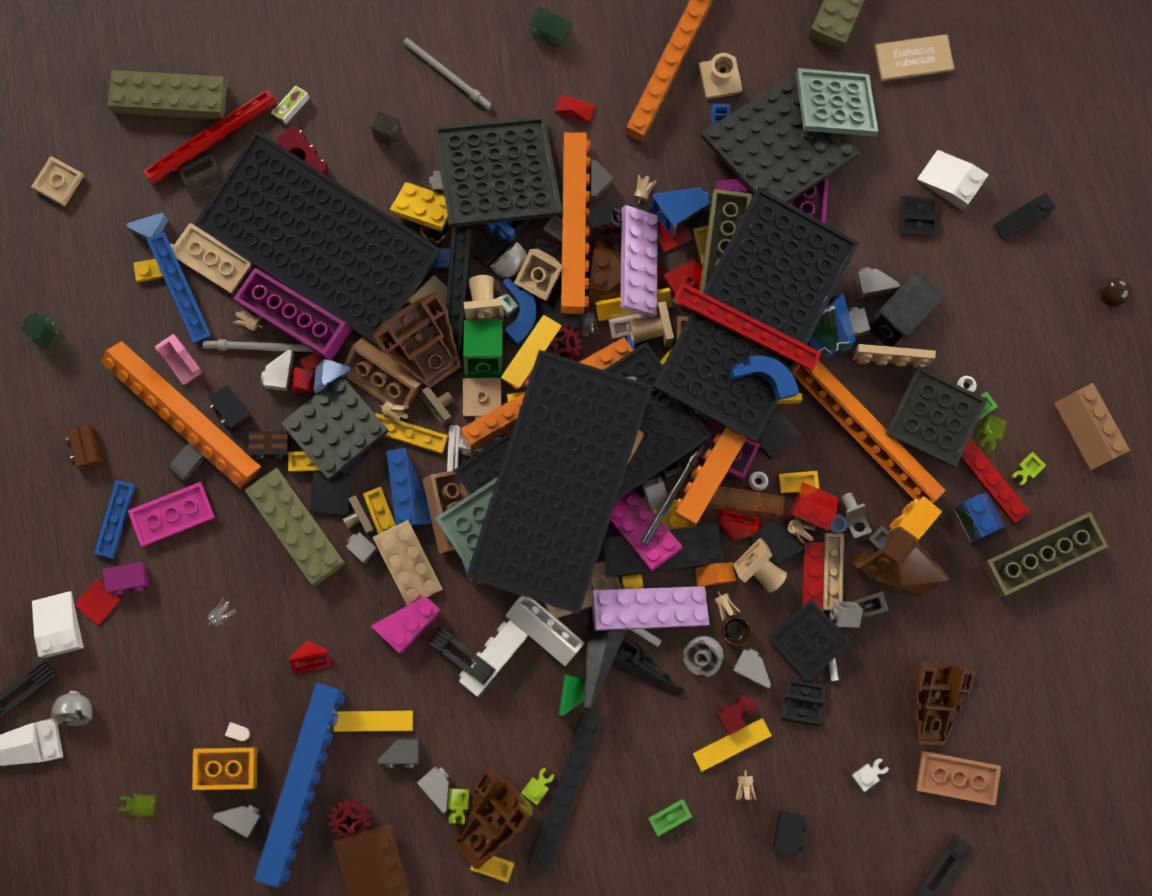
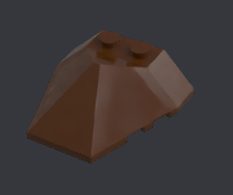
[586,239,667,314]
[372,292,461,388]
[851,526,949,596]
[915,661,976,746]
[454,768,534,869]

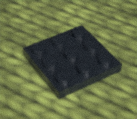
[768,599,852,682]

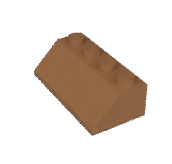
[344,336,423,413]
[1054,383,1130,471]
[422,471,469,554]

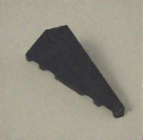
[583,608,627,711]
[611,633,683,697]

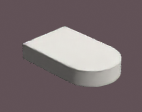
[225,722,250,741]

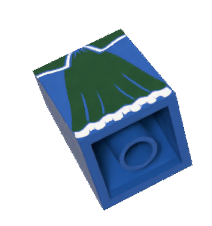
[650,187,711,237]
[809,293,856,358]
[953,492,1005,543]

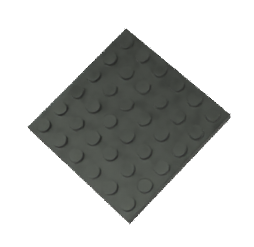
[701,78,859,203]
[433,116,562,228]

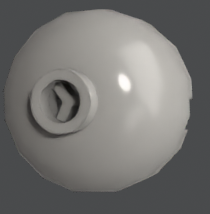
[490,242,527,278]
[684,636,724,677]
[51,691,92,726]

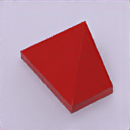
[555,94,595,123]
[720,509,759,543]
[289,641,332,674]

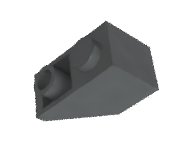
[378,739,419,768]

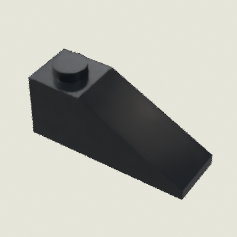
[993,192,1056,241]

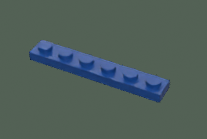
[147,232,211,344]

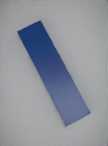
[94,480,136,559]

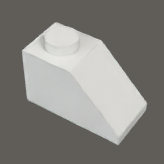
[261,350,294,391]

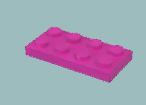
[128,482,215,547]
[610,489,682,571]

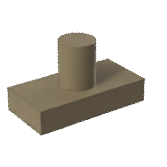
[420,387,453,426]
[343,495,375,535]

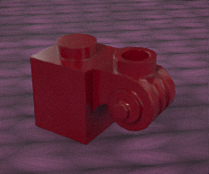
[716,694,757,736]

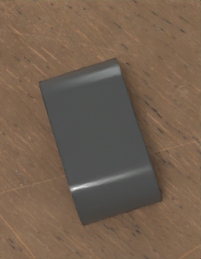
[168,443,205,481]

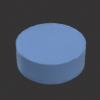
[829,514,848,534]

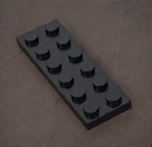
[603,524,723,577]

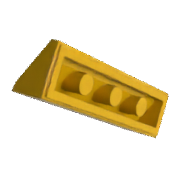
[501,315,561,389]

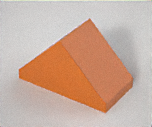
[694,562,736,587]

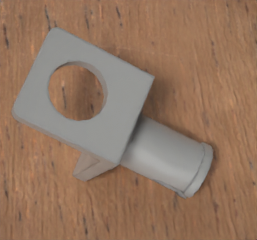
[842,493,872,539]

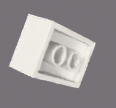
[917,150,988,211]
[32,591,84,658]

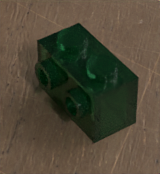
[529,7,572,48]
[20,311,60,349]

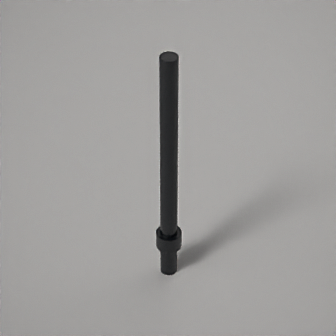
[640,444,705,546]

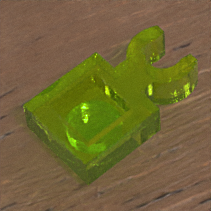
[980,414,1007,451]
[118,794,156,816]

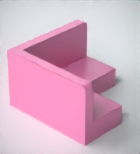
[155,334,202,385]

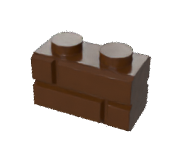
[65,424,102,469]

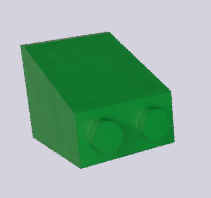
[463,319,503,379]

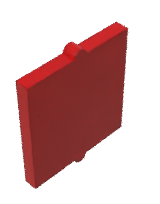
[657,222,693,253]
[74,579,122,625]

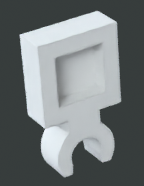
[851,759,889,792]

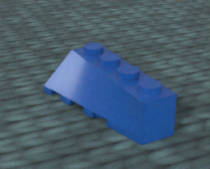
[387,448,432,528]

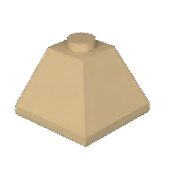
[514,249,563,301]

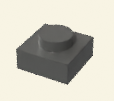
[867,526,890,550]

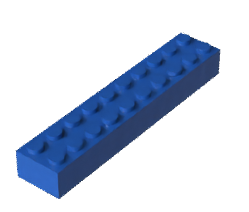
[254,683,345,887]

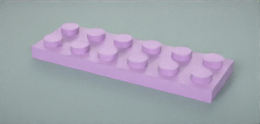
[621,205,657,318]
[591,586,709,631]

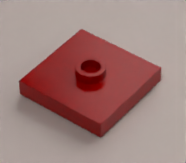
[662,258,702,308]

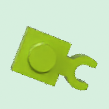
[1011,452,1046,486]
[521,768,554,805]
[447,789,469,824]

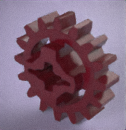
[545,324,584,361]
[328,797,372,838]

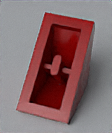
[290,367,315,394]

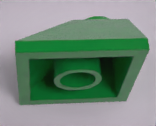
[559,675,586,717]

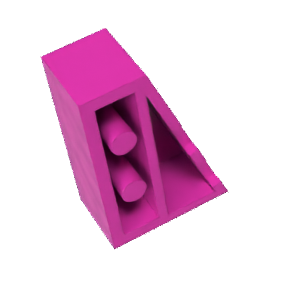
[371,596,441,654]

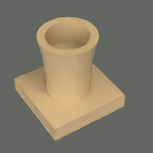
[699,53,743,100]
[464,275,504,321]
[628,301,674,348]
[733,538,787,593]

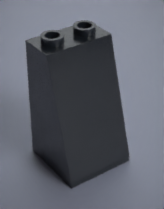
[869,270,946,347]

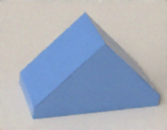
[127,212,168,240]
[314,359,351,393]

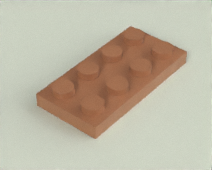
[916,751,1001,805]

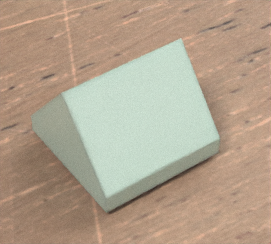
[497,294,519,318]

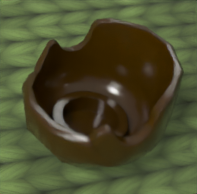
[420,223,450,246]
[1100,277,1132,307]
[721,616,752,647]

